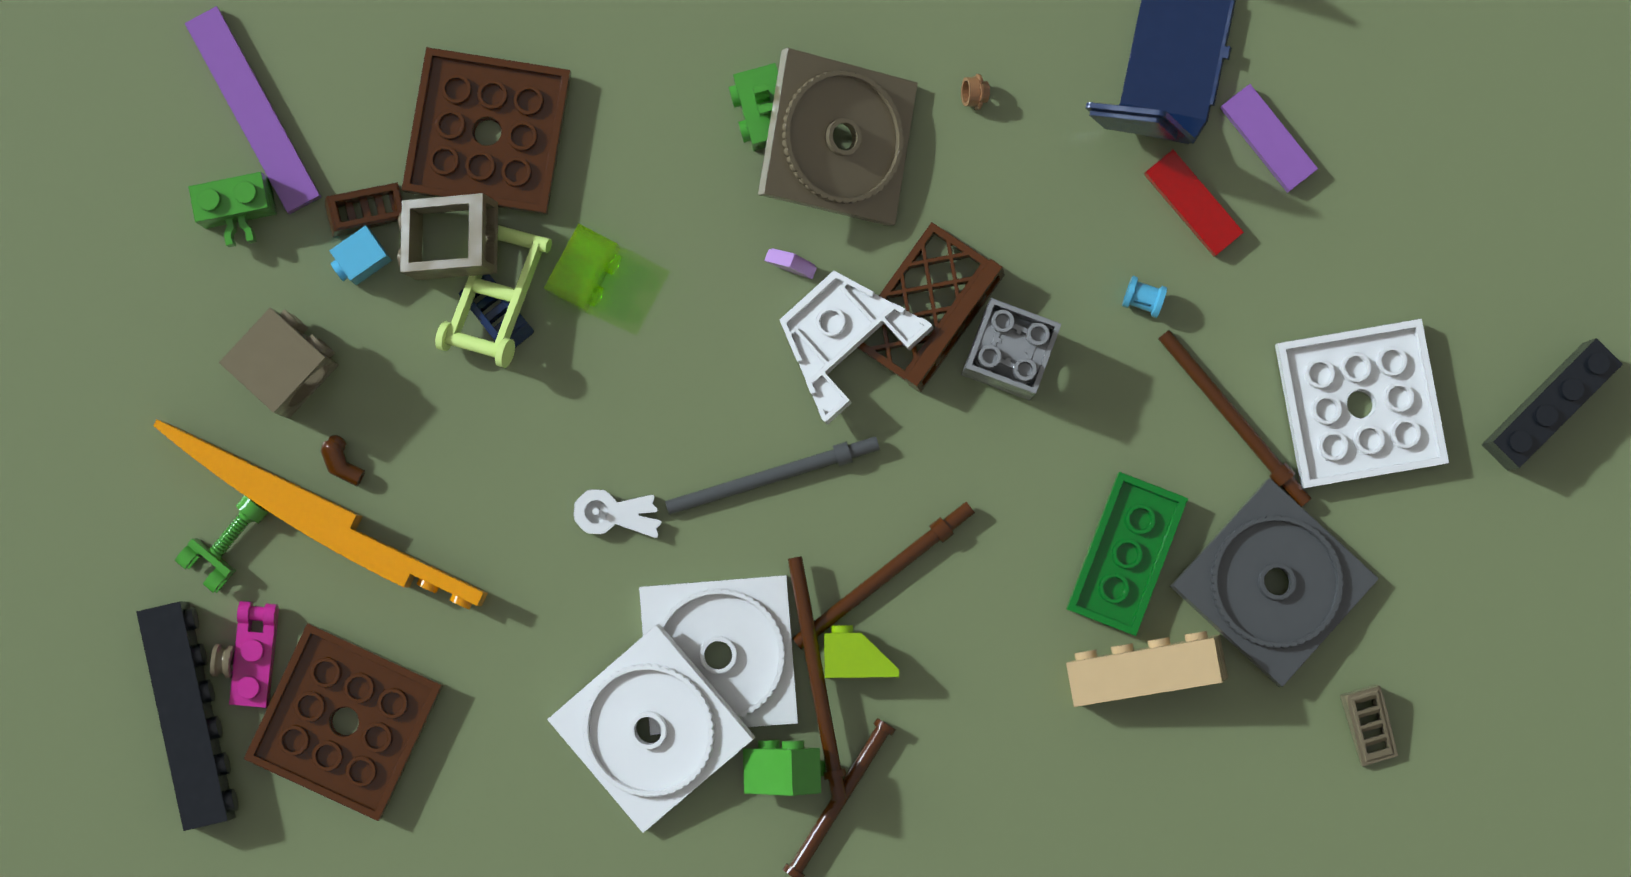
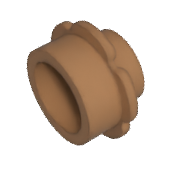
[961,74,990,110]

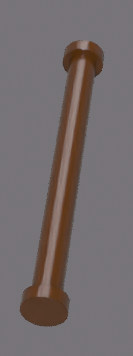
[783,718,896,877]

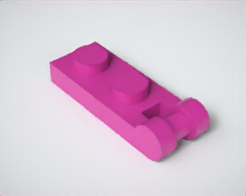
[229,601,279,708]

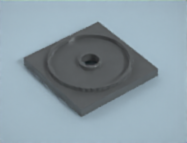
[1170,478,1379,687]

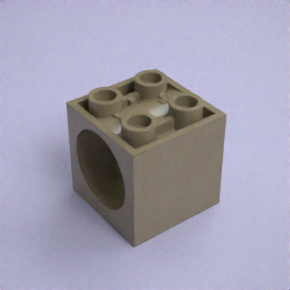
[219,307,338,419]

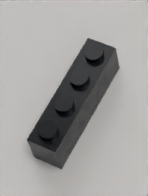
[1481,338,1623,471]

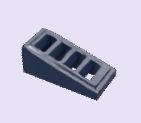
[458,274,534,348]

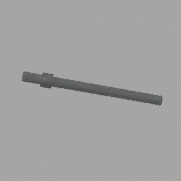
[665,436,880,515]

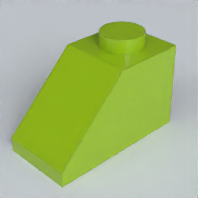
[824,625,899,678]

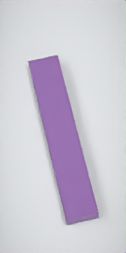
[185,6,321,214]

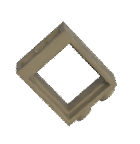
[397,193,498,280]

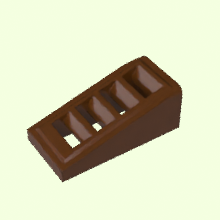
[325,182,402,237]

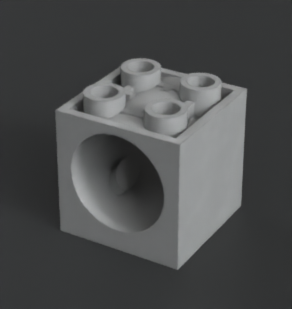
[961,298,1061,400]

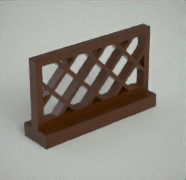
[857,222,1005,393]

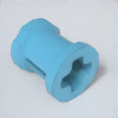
[1122,276,1168,318]

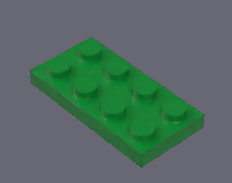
[1066,472,1188,636]

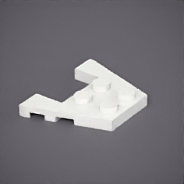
[779,271,934,425]

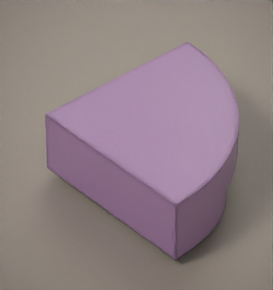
[764,248,817,279]

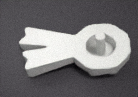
[574,489,662,538]

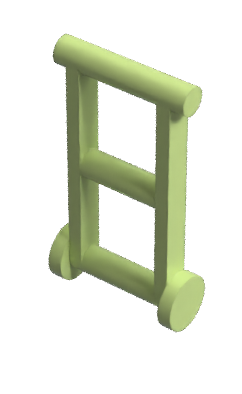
[435,225,552,368]

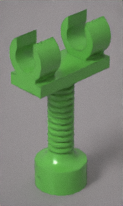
[175,495,269,593]

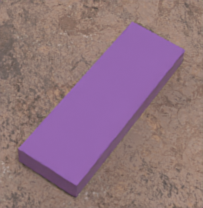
[1220,84,1318,193]

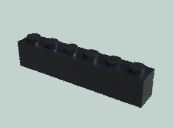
[136,601,239,831]

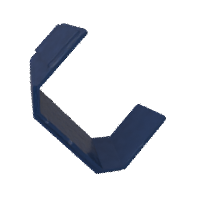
[1086,0,1236,144]

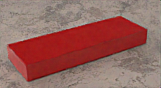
[1144,149,1244,257]

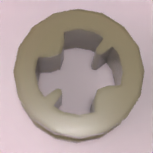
[210,644,235,679]

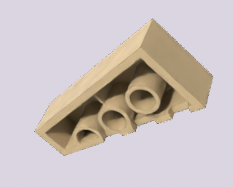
[1066,631,1228,707]

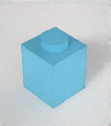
[329,225,392,285]

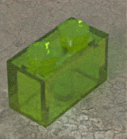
[544,223,622,313]

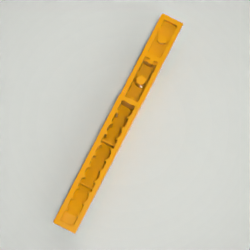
[153,419,488,610]

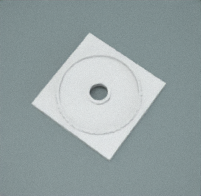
[1275,319,1449,488]
[639,575,798,735]
[547,623,755,833]

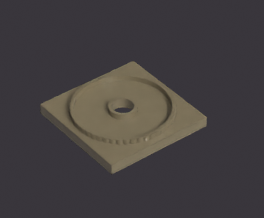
[758,48,918,226]

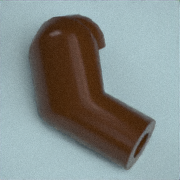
[321,435,365,487]

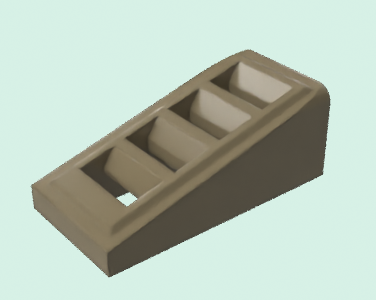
[1340,685,1398,766]

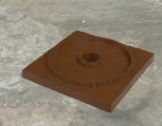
[401,47,571,215]
[244,623,443,821]

